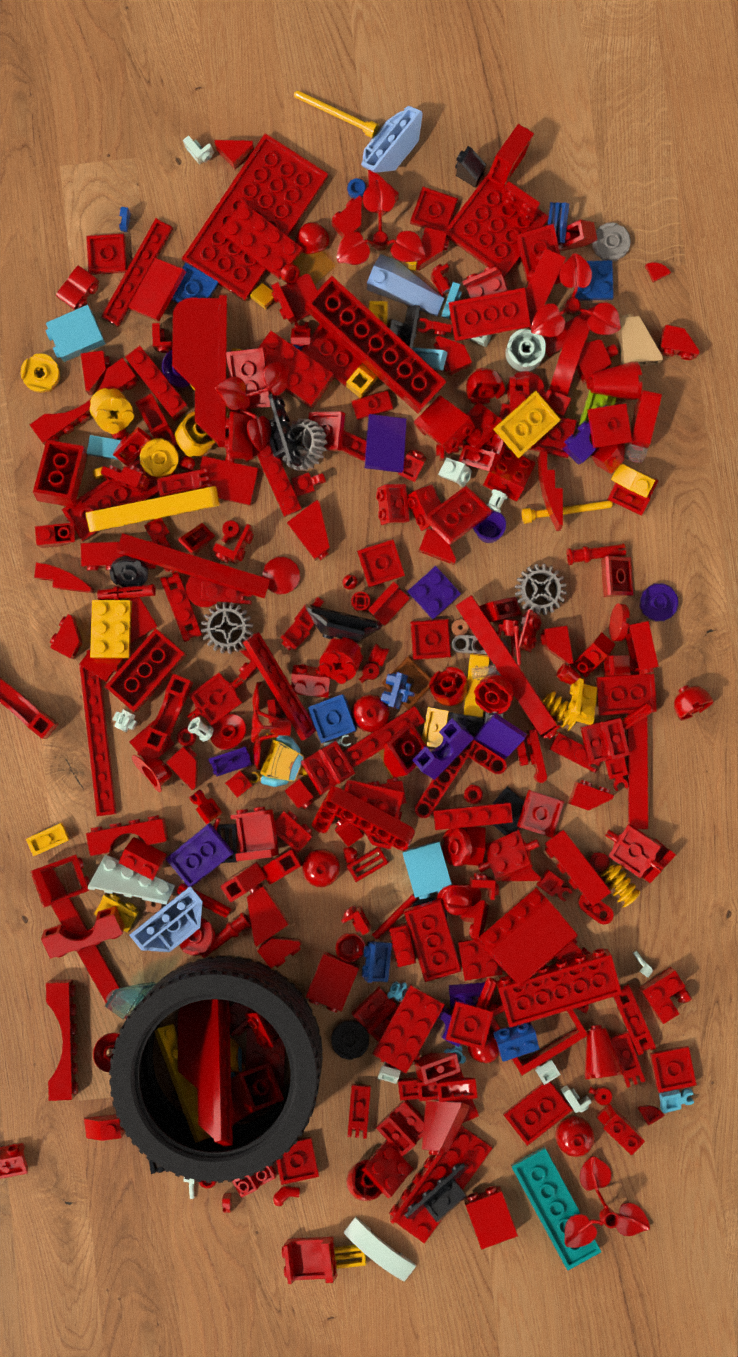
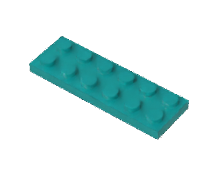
[511,1146,601,1271]

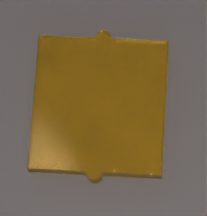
[293,251,335,285]

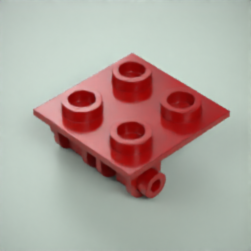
[518,609,542,653]

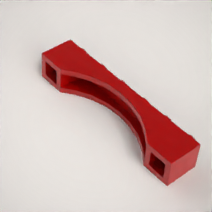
[29,358,139,445]
[0,677,59,739]
[46,979,79,1101]

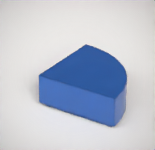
[119,206,131,232]

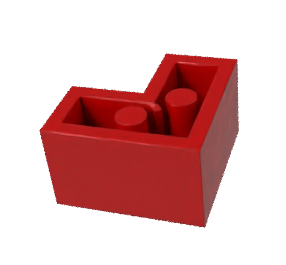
[638,967,686,1024]

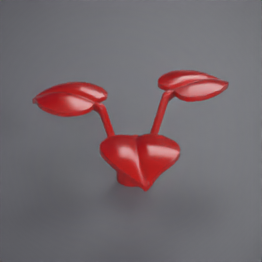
[337,180,425,265]
[531,253,621,337]
[215,362,287,451]
[251,681,291,770]
[565,1156,650,1248]

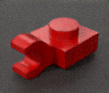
[417,318,452,336]
[291,473,326,497]
[144,518,172,548]
[294,597,324,631]
[189,789,223,825]

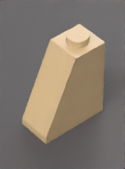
[618,314,663,366]

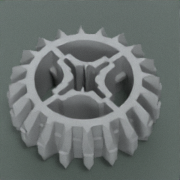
[282,419,328,471]
[515,564,567,615]
[201,602,253,654]

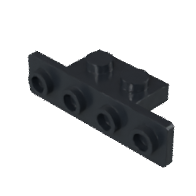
[387,305,420,350]
[268,393,302,467]
[405,1163,470,1222]

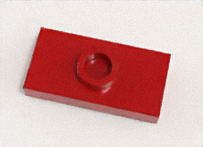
[351,390,393,420]

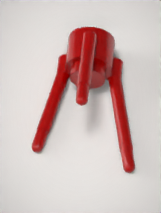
[497,619,521,666]

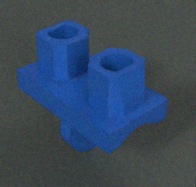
[381,672,415,709]

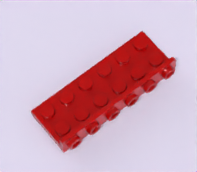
[496,948,622,1028]
[389,1125,492,1244]

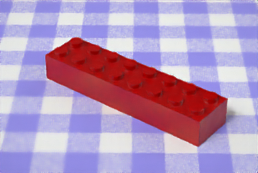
[305,275,447,414]

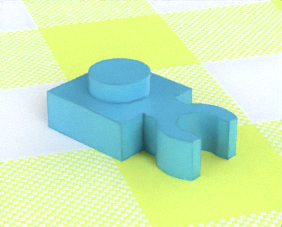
[442,282,462,319]
[659,1088,694,1113]

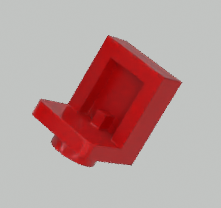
[542,389,572,416]

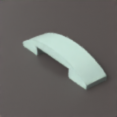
[344,1216,416,1282]

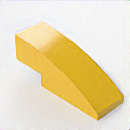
[463,653,489,717]

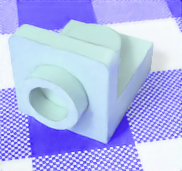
[183,136,214,165]
[561,1085,592,1113]

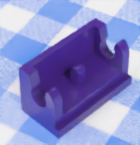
[209,747,253,777]

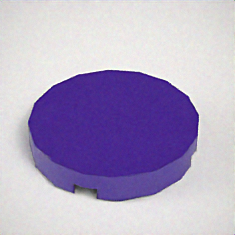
[640,584,678,622]

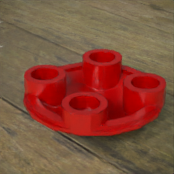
[262,557,300,595]

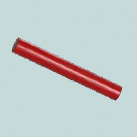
[372,894,418,940]

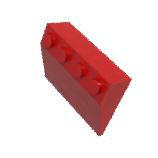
[478,888,578,987]

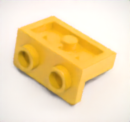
[568,678,597,725]
[422,707,454,748]
[94,893,140,933]

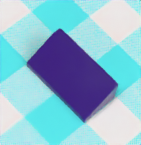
[449,982,485,1009]

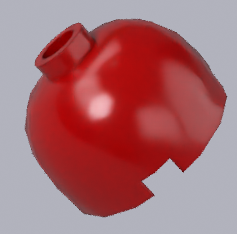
[466,368,505,404]
[429,667,468,706]
[474,674,514,714]
[674,685,713,721]
[352,694,390,732]
[302,849,340,887]
[555,1116,595,1157]
[346,1160,382,1201]

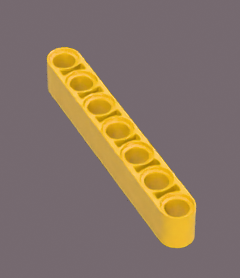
[85,486,220,532]

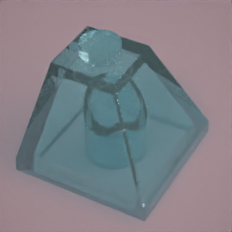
[105,982,156,1019]

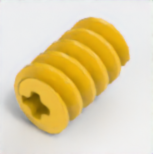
[542,691,576,731]
[599,864,640,908]

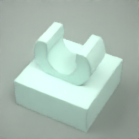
[535,1060,561,1085]
[377,1062,401,1084]

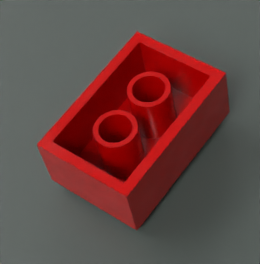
[33,440,88,508]

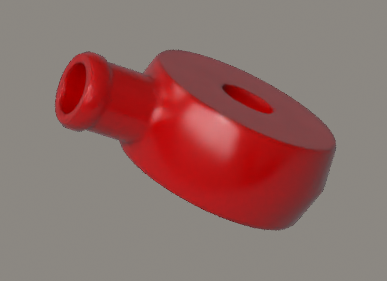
[221,520,240,543]
[359,662,380,683]
[589,1087,612,1105]

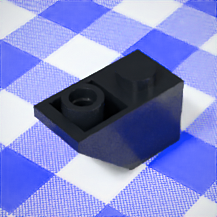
[455,146,486,187]

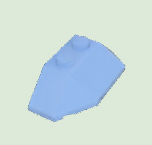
[361,106,423,173]
[129,886,203,952]

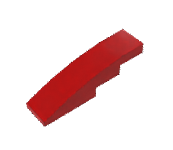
[537,451,563,531]
[398,1077,478,1102]

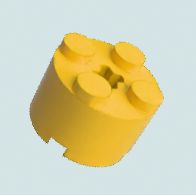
[90,388,134,434]
[174,411,215,457]

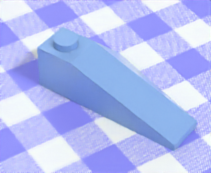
[367,254,444,317]

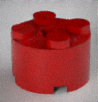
[319,637,363,684]

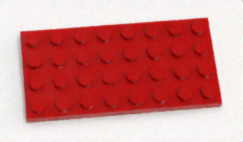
[181,133,328,302]

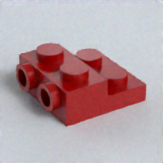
[100,465,150,494]

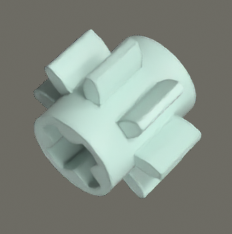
[112,709,137,732]

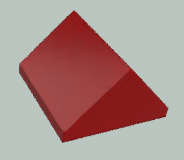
[601,556,634,597]

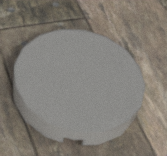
[592,222,631,261]

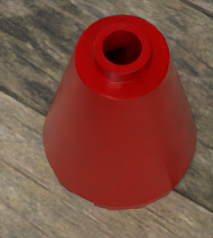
[586,361,642,400]
[584,1025,624,1080]

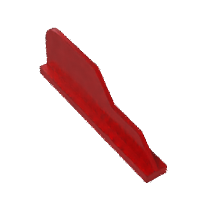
[172,295,227,447]
[178,999,233,1146]

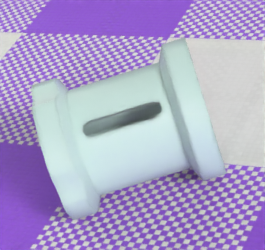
[486,489,508,513]
[188,717,214,742]

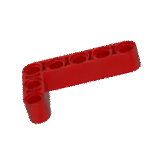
[414,740,507,818]
[312,787,415,851]

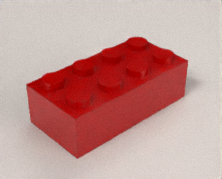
[258,330,334,410]
[104,628,187,712]

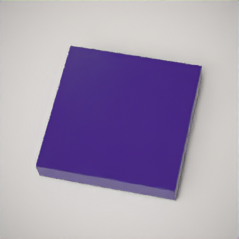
[473,713,527,760]

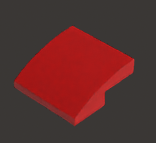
[458,433,506,472]
[607,464,659,516]
[580,717,630,764]
[301,741,356,795]
[352,986,398,1041]
[376,1100,424,1156]

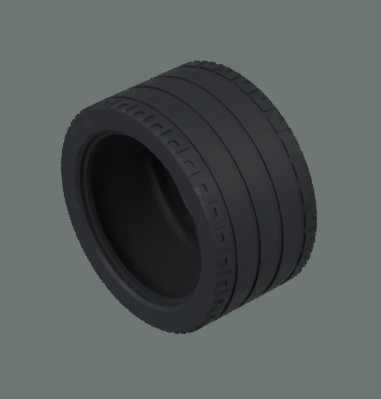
[109,956,323,1183]

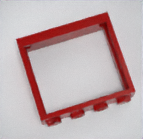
[487,1001,588,1076]

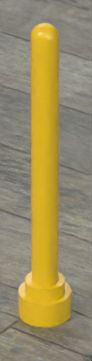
[294,91,379,138]
[521,501,613,524]

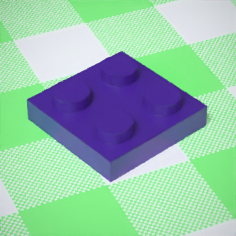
[407,566,461,620]

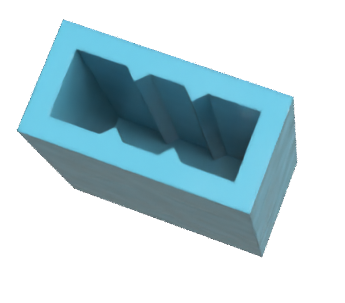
[45,305,106,362]
[402,841,452,899]

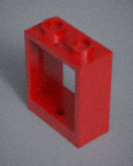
[487,124,534,188]
[625,621,659,675]
[30,854,90,908]

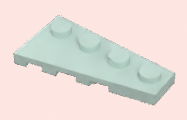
[88,854,175,905]

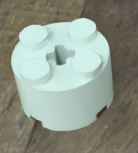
[505,329,546,372]

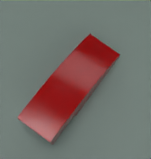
[135,393,181,451]
[34,562,94,593]

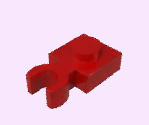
[291,322,311,346]
[516,740,529,766]
[605,757,628,791]
[536,869,572,902]

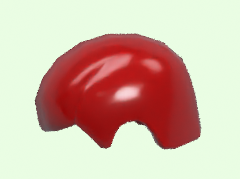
[335,933,365,963]

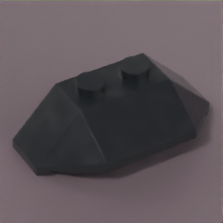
[305,604,382,643]

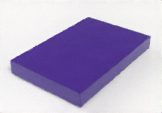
[364,414,407,473]
[166,823,234,887]

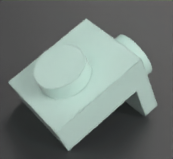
[438,458,472,487]

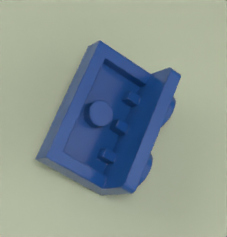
[362,941,392,983]
[493,1022,540,1062]

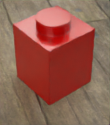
[225,770,254,798]
[284,779,314,809]

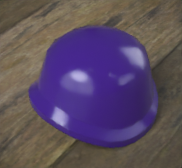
[473,511,506,543]

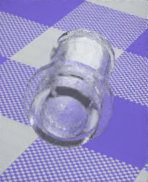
[471,664,497,681]

